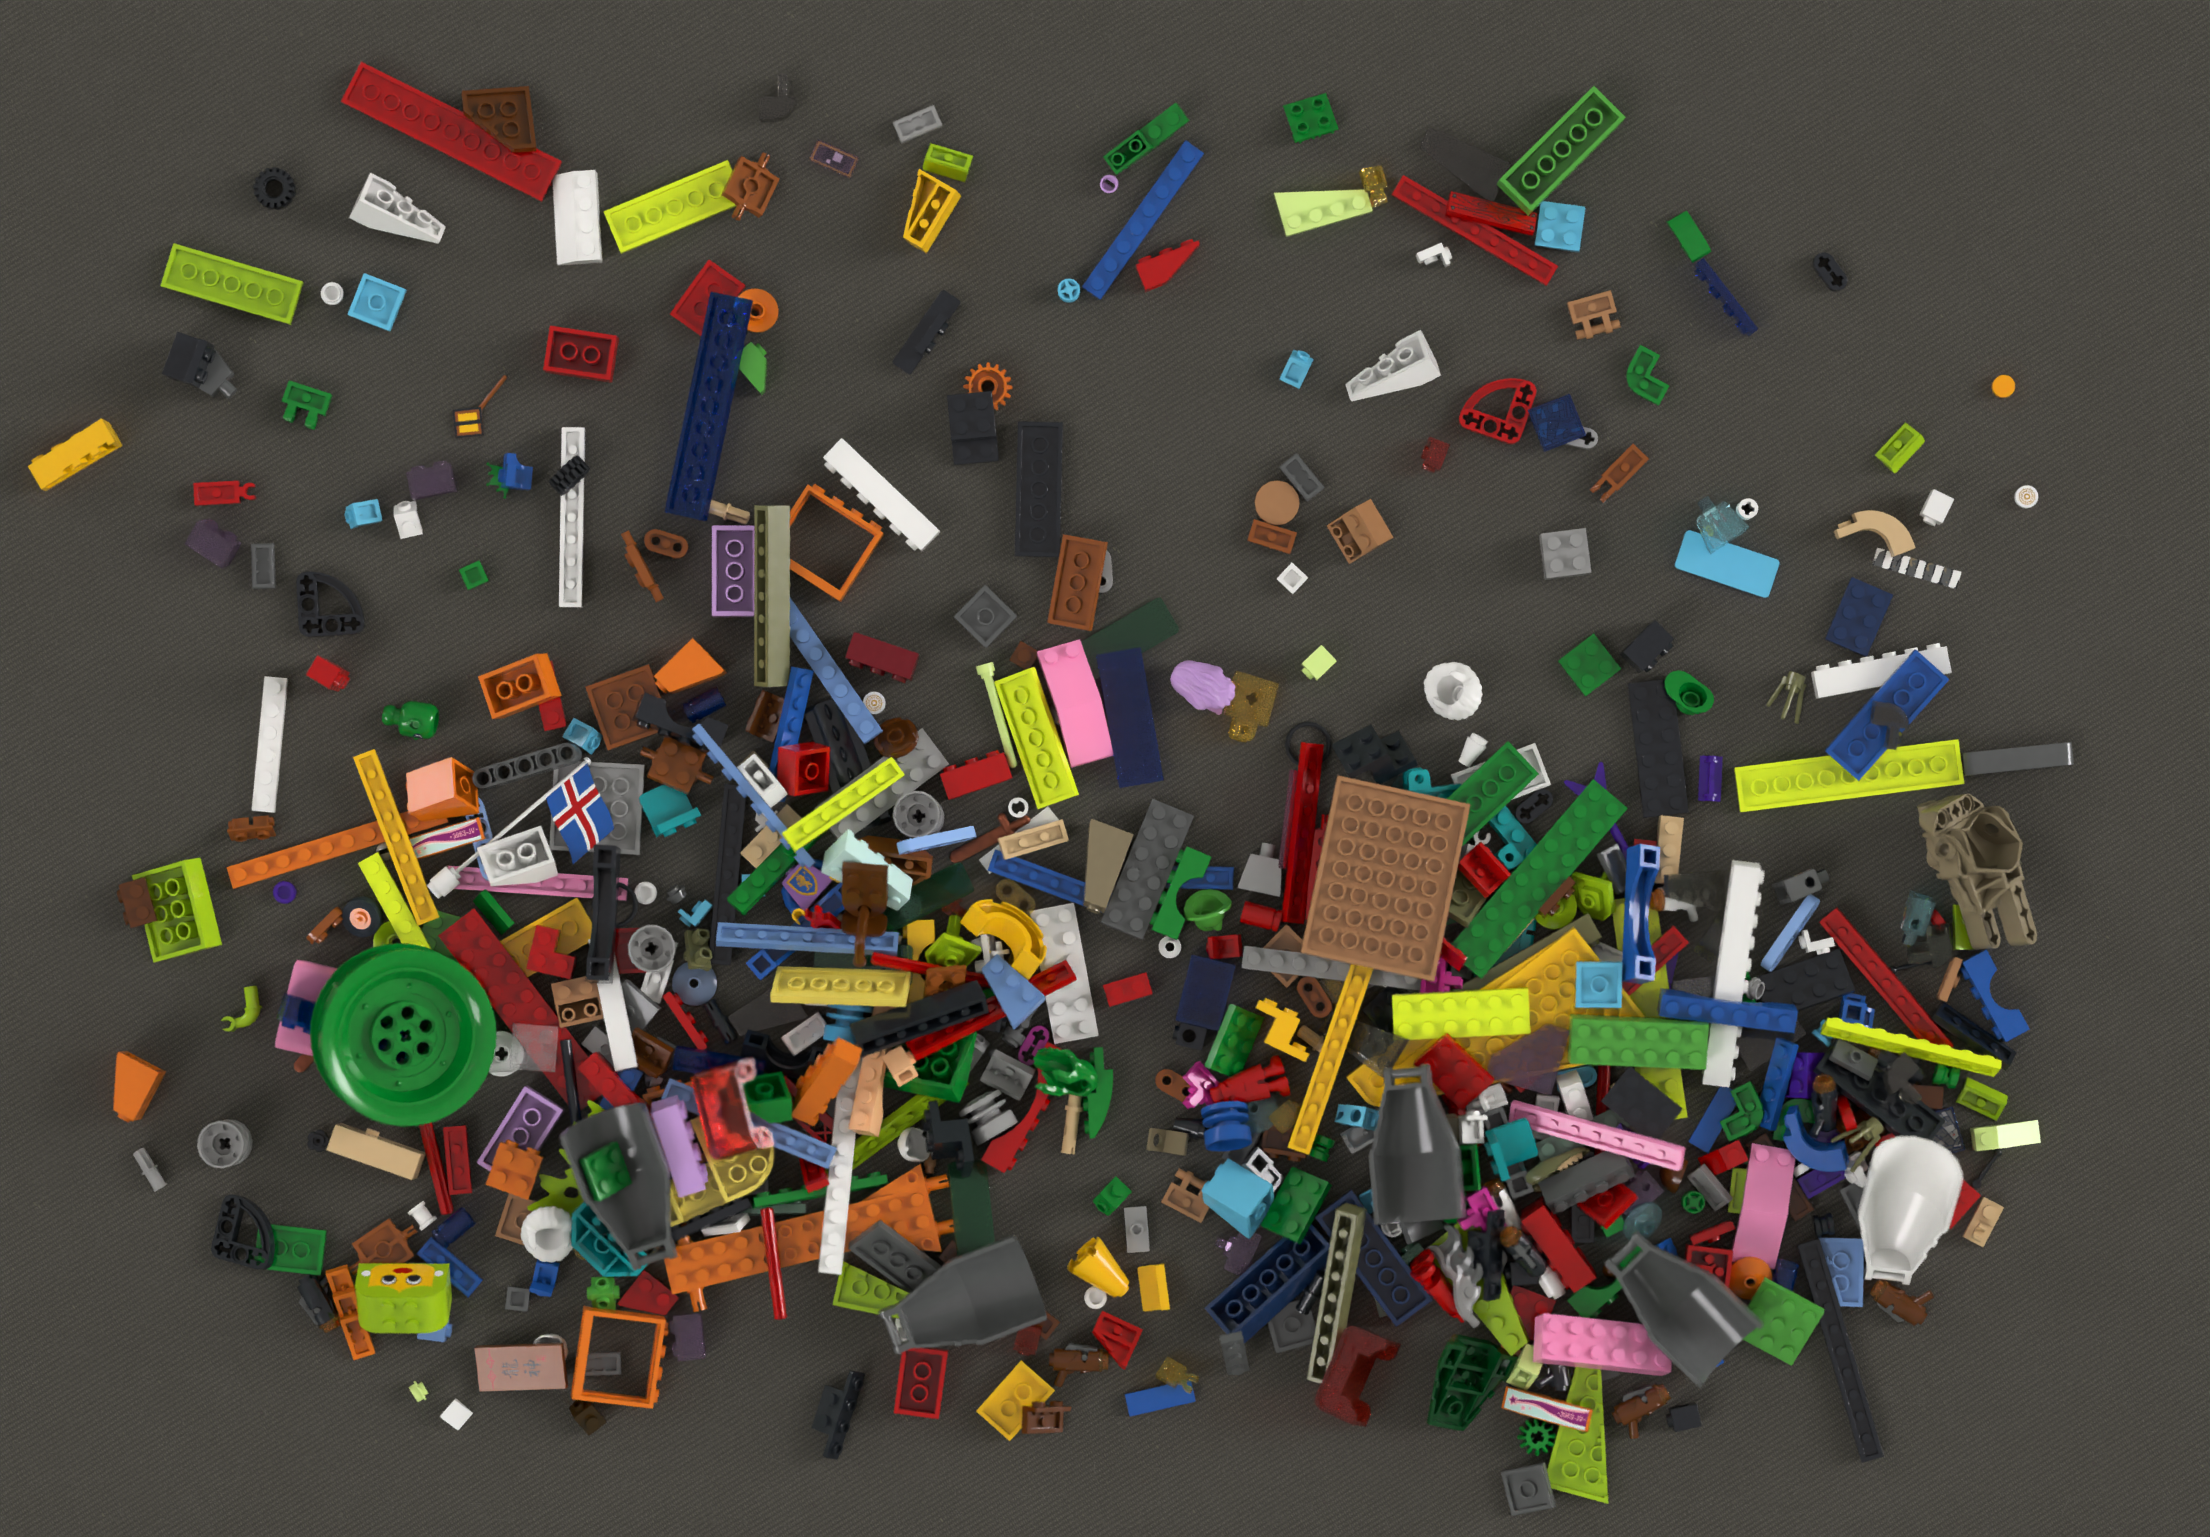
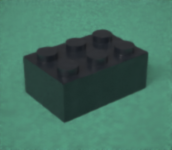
[1601,1066,1683,1140]

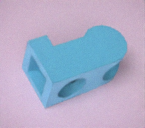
[1335,1104,1379,1131]

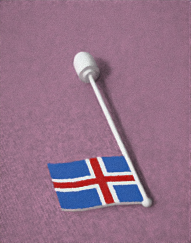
[427,757,614,899]

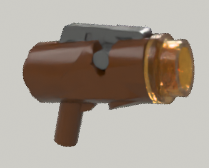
[1870,1279,1934,1326]
[1049,1343,1109,1387]
[1611,1383,1671,1439]

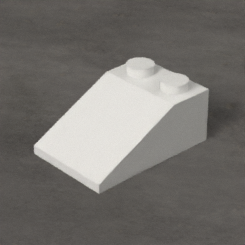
[477,826,558,886]

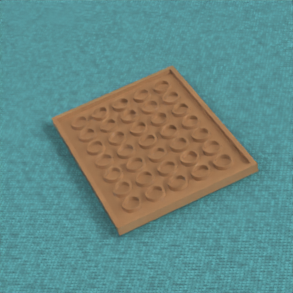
[1300,776,1470,982]

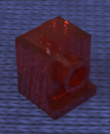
[1421,436,1450,473]

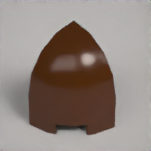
[1659,1159,1688,1194]

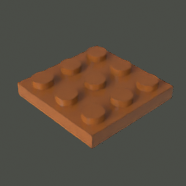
[585,664,662,751]

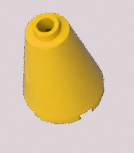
[1067,1237,1129,1298]

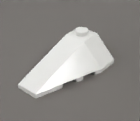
[1346,330,1441,401]

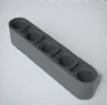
[1962,742,2074,776]
[472,743,582,789]

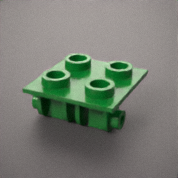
[1283,93,1338,144]

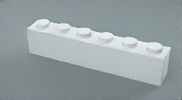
[823,438,940,552]
[1811,643,1952,699]

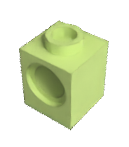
[1301,645,1337,681]

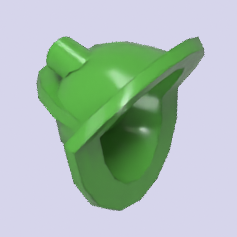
[1183,889,1232,931]

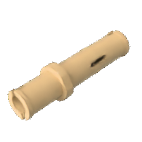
[1061,1094,1083,1154]

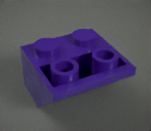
[1785,1052,1824,1098]

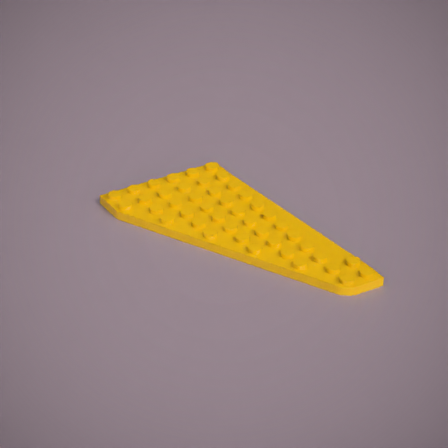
[1346,927,1645,1107]

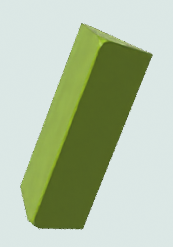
[923,143,973,182]
[1875,422,1925,473]
[1952,905,1974,950]
[1956,1077,2008,1121]

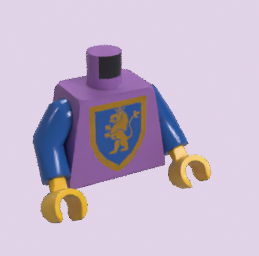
[781,858,840,925]

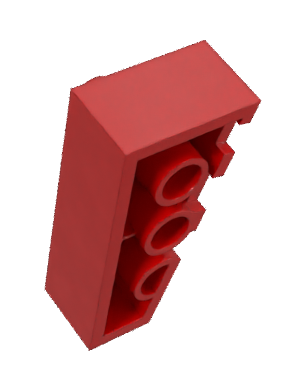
[1520,1196,1596,1293]

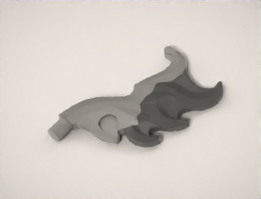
[1425,1225,1483,1328]

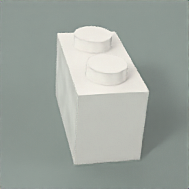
[737,753,788,808]
[1555,1070,1593,1121]

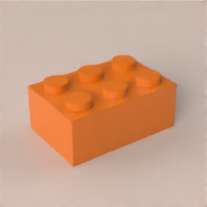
[478,653,562,719]

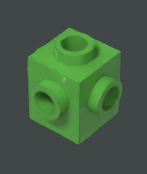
[587,1276,620,1310]

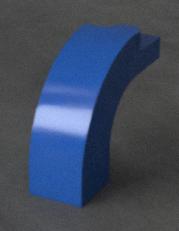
[1783,1105,1850,1172]

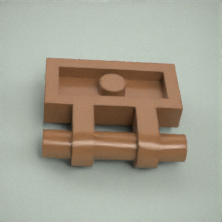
[1567,290,1621,340]
[1161,1168,1209,1223]

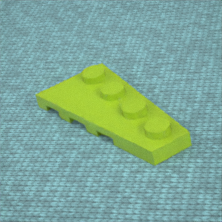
[833,1261,909,1319]

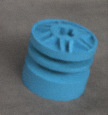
[823,1004,874,1044]

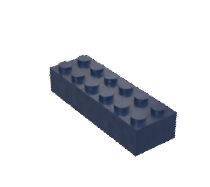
[1315,1189,1432,1327]
[1205,1224,1330,1343]

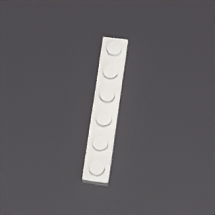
[252,676,288,813]

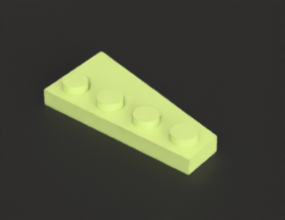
[1274,189,1373,237]

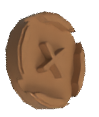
[1255,480,1300,526]

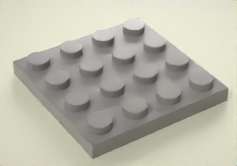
[549,761,645,855]

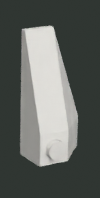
[349,173,445,244]

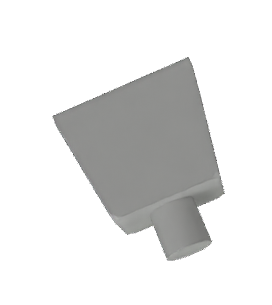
[1237,842,1282,897]

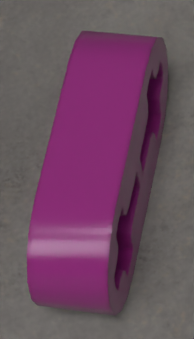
[1018,1026,1049,1066]

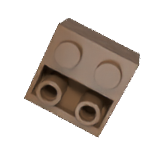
[1326,499,1394,564]
[551,976,604,1028]

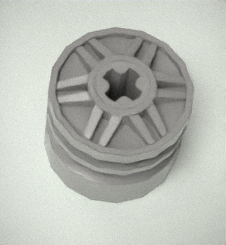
[893,791,945,839]
[628,925,675,972]
[958,1089,1018,1146]
[197,1119,253,1168]

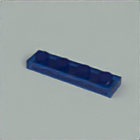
[1695,258,1758,337]
[673,1046,766,1081]

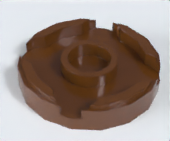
[874,718,919,758]

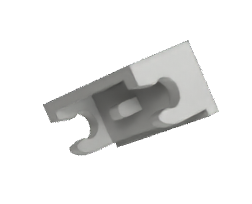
[1340,1127,1375,1154]

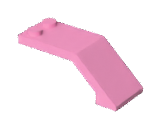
[1037,639,1114,768]
[1731,1143,1795,1270]

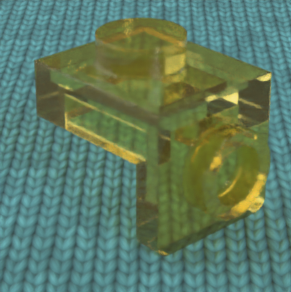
[1268,1099,1301,1134]

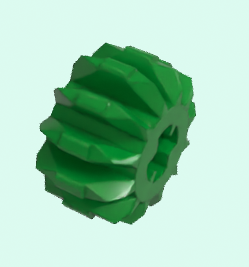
[1517,1418,1556,1456]

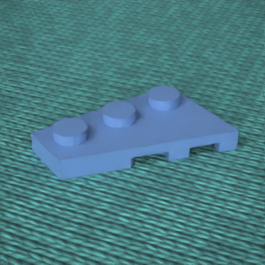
[981,954,1046,1030]
[1819,1237,1864,1307]

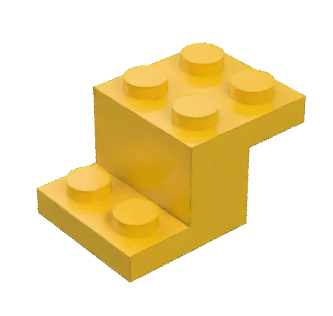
[1255,998,1309,1062]

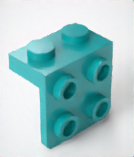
[639,785,701,838]
[1484,1118,1538,1182]

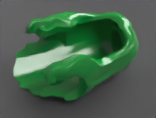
[1033,1047,1098,1097]

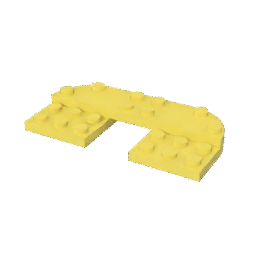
[670,1097,775,1227]

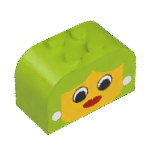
[355,1263,452,1333]

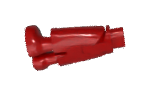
[1209,1055,1290,1104]
[1410,1249,1464,1323]

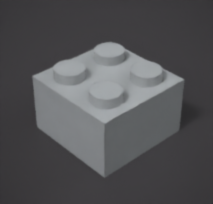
[1539,528,1592,580]

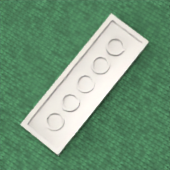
[1029,903,1099,1044]

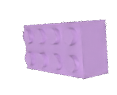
[712,526,754,617]
[477,1085,565,1171]
[651,1095,708,1198]

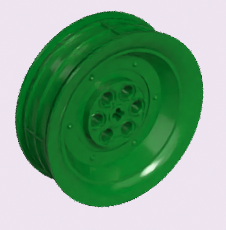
[310,943,496,1126]

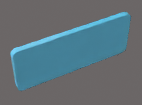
[1675,530,1779,598]

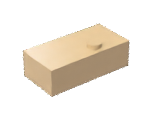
[327,1123,426,1180]

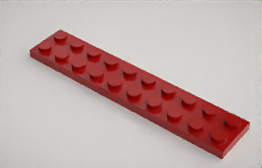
[341,62,562,202]
[438,908,602,1111]

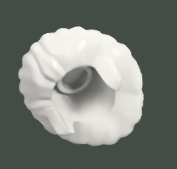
[1424,662,1482,721]
[521,1206,573,1263]

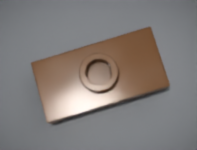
[1936,957,1962,1002]

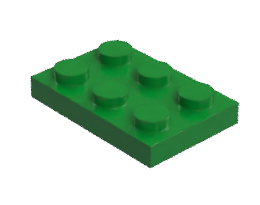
[1204,1003,1264,1077]
[1260,1166,1332,1244]
[254,1224,327,1276]

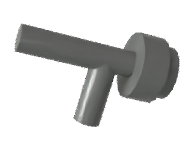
[1002,1006,1039,1048]

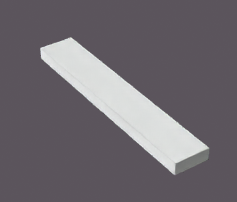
[588,939,638,1072]

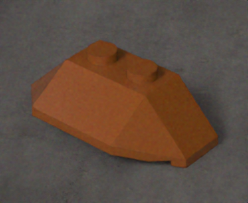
[857,835,933,886]

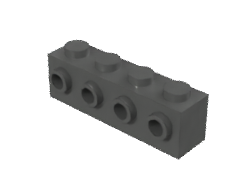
[1538,1151,1635,1214]

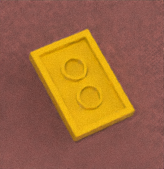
[976,1360,1055,1441]

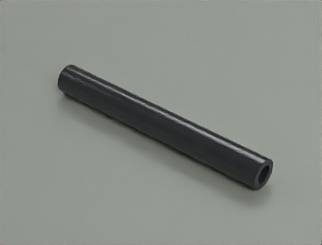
[560,1039,582,1126]

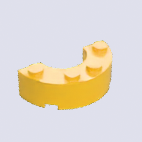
[960,899,1046,980]

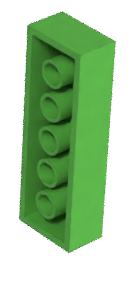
[1496,86,1626,216]
[1568,1014,1709,1070]

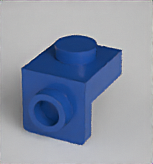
[529,1259,560,1297]

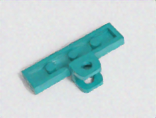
[1402,767,1462,799]
[1488,806,1537,871]

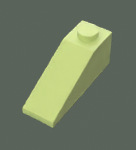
[1970,1120,2041,1151]

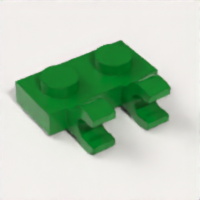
[282,380,333,430]

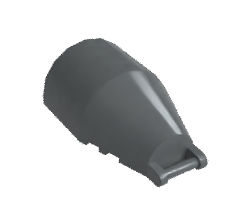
[1369,1064,1466,1225]
[560,1103,677,1270]
[1604,1231,1764,1388]
[878,1234,1047,1354]

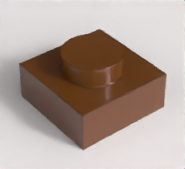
[1009,641,1037,670]

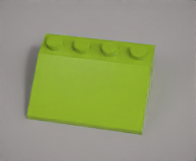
[132,858,222,963]

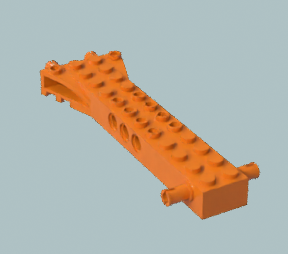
[663,1164,960,1312]

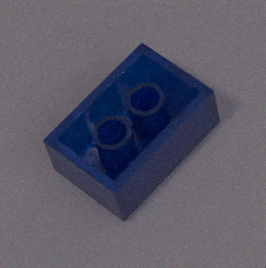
[1175,954,1236,1031]

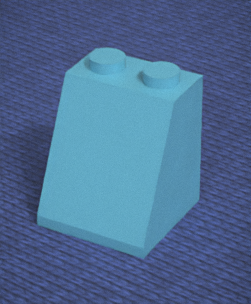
[1202,1158,1274,1239]

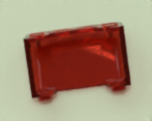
[692,1057,775,1160]
[1315,1326,1401,1427]

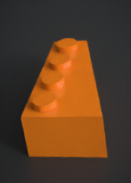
[792,1037,862,1126]

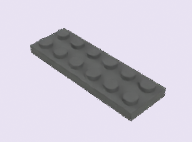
[1101,799,1194,940]

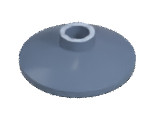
[672,962,717,1006]

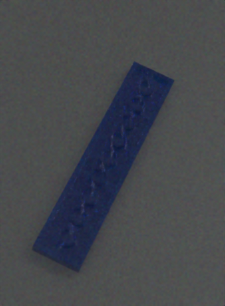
[664,292,753,521]

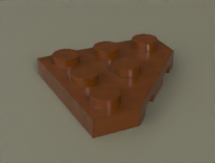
[461,86,536,153]

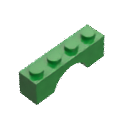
[1149,847,1211,940]
[1567,1246,1641,1319]

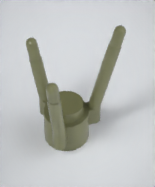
[1766,671,1806,724]
[1831,1117,1884,1172]

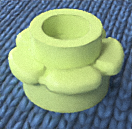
[409,1381,428,1402]

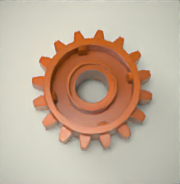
[963,362,1013,411]

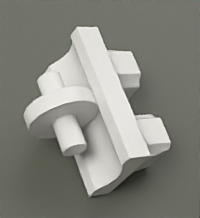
[971,934,1010,973]
[1466,1082,1508,1114]

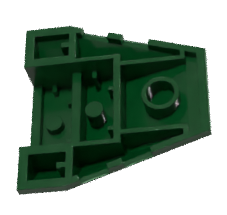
[1427,1334,1519,1431]

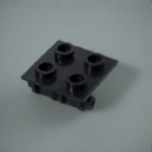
[1362,987,1401,1044]

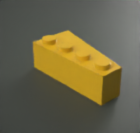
[28,418,123,491]

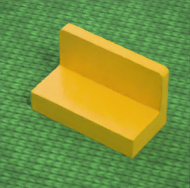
[1137,1263,1170,1312]

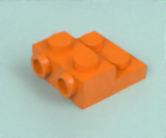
[485,1139,544,1200]

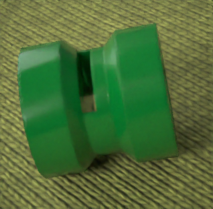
[1932,1063,1960,1089]
[1309,1133,1336,1162]

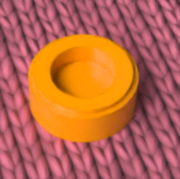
[1992,375,2015,398]

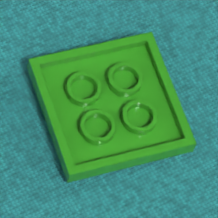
[1743,1277,1825,1366]

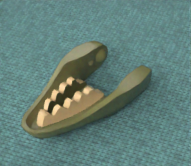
[1525,1147,1590,1193]

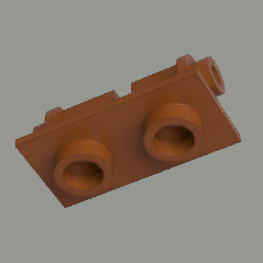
[227,815,276,842]

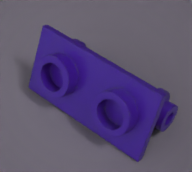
[1698,756,1723,802]

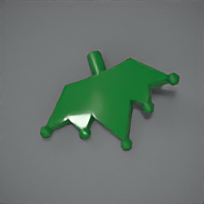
[486,462,509,499]

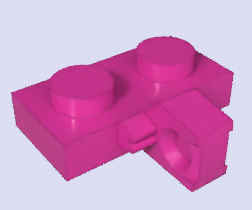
[1420,958,1463,993]
[1182,1061,1219,1109]
[1457,1185,1506,1232]

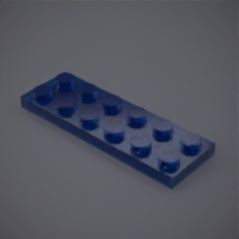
[1096,647,1164,788]

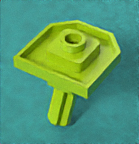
[1571,871,1615,921]
[925,915,982,967]

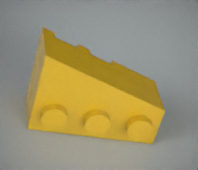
[903,169,961,254]

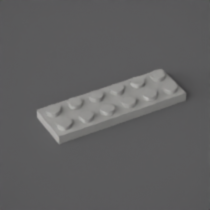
[814,728,949,840]

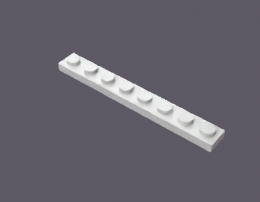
[559,427,585,608]

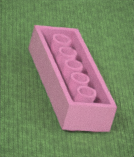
[1533,1313,1672,1376]

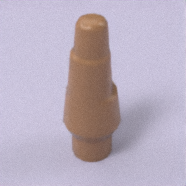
[924,1153,936,1174]

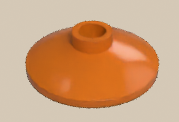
[734,289,779,333]
[1729,1257,1772,1299]

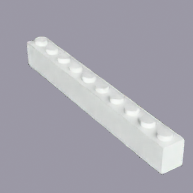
[1701,860,1764,1087]

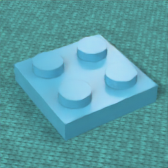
[1534,201,1585,252]
[347,273,407,332]
[1575,961,1622,1008]

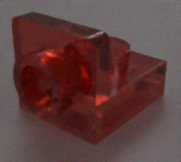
[1013,1325,1042,1356]

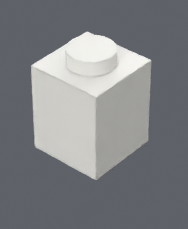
[1919,489,1954,526]

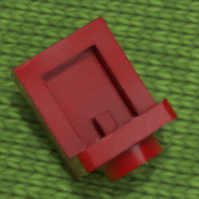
[1206,934,1243,959]

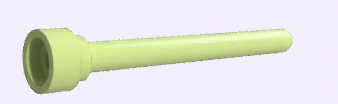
[976,662,1017,768]

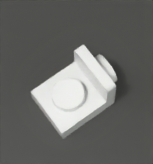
[1416,243,1452,267]

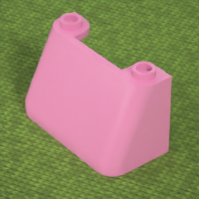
[275,960,338,1056]

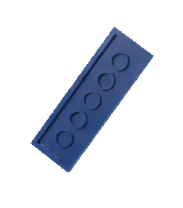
[1824,649,1950,781]

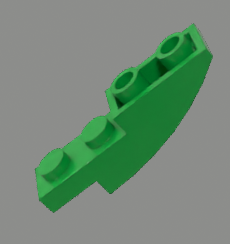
[1103,103,1190,175]
[1083,1047,1113,1139]

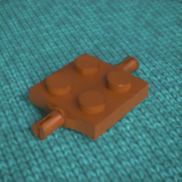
[721,153,780,221]
[621,531,664,603]
[640,737,714,795]
[349,1218,418,1275]

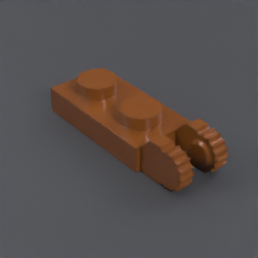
[1590,444,1649,503]

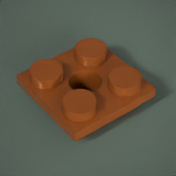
[923,965,967,998]

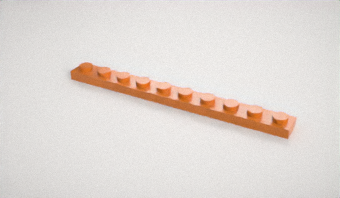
[226,811,449,889]

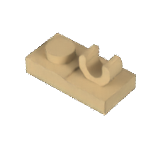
[1962,1197,2004,1247]

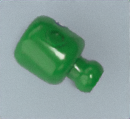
[382,701,439,740]

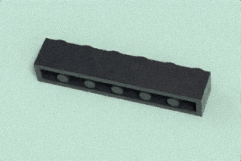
[849,980,989,1058]

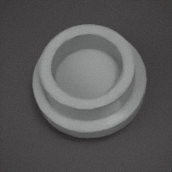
[1746,977,1765,1000]

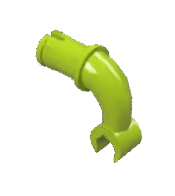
[221,986,262,1032]

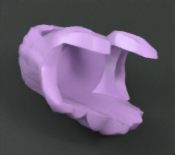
[1170,660,1235,715]

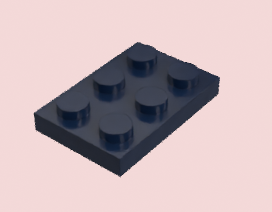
[1824,577,1893,657]

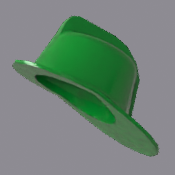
[1664,670,1714,715]

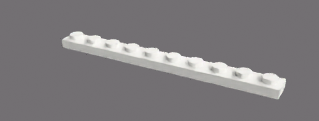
[818,1057,863,1275]

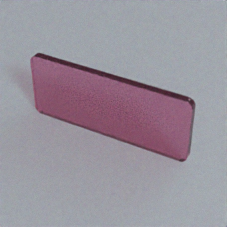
[1279,769,1298,870]

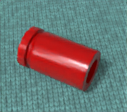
[1240,900,1282,932]

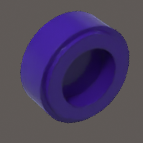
[273,881,297,904]

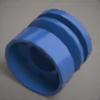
[1201,1101,1252,1152]

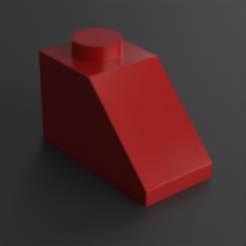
[1698,1139,1748,1176]

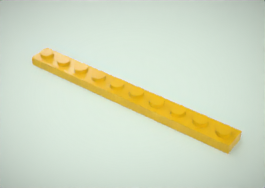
[1288,964,1373,1155]

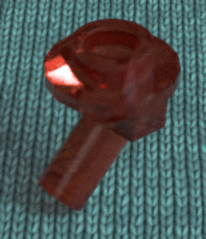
[941,894,967,918]

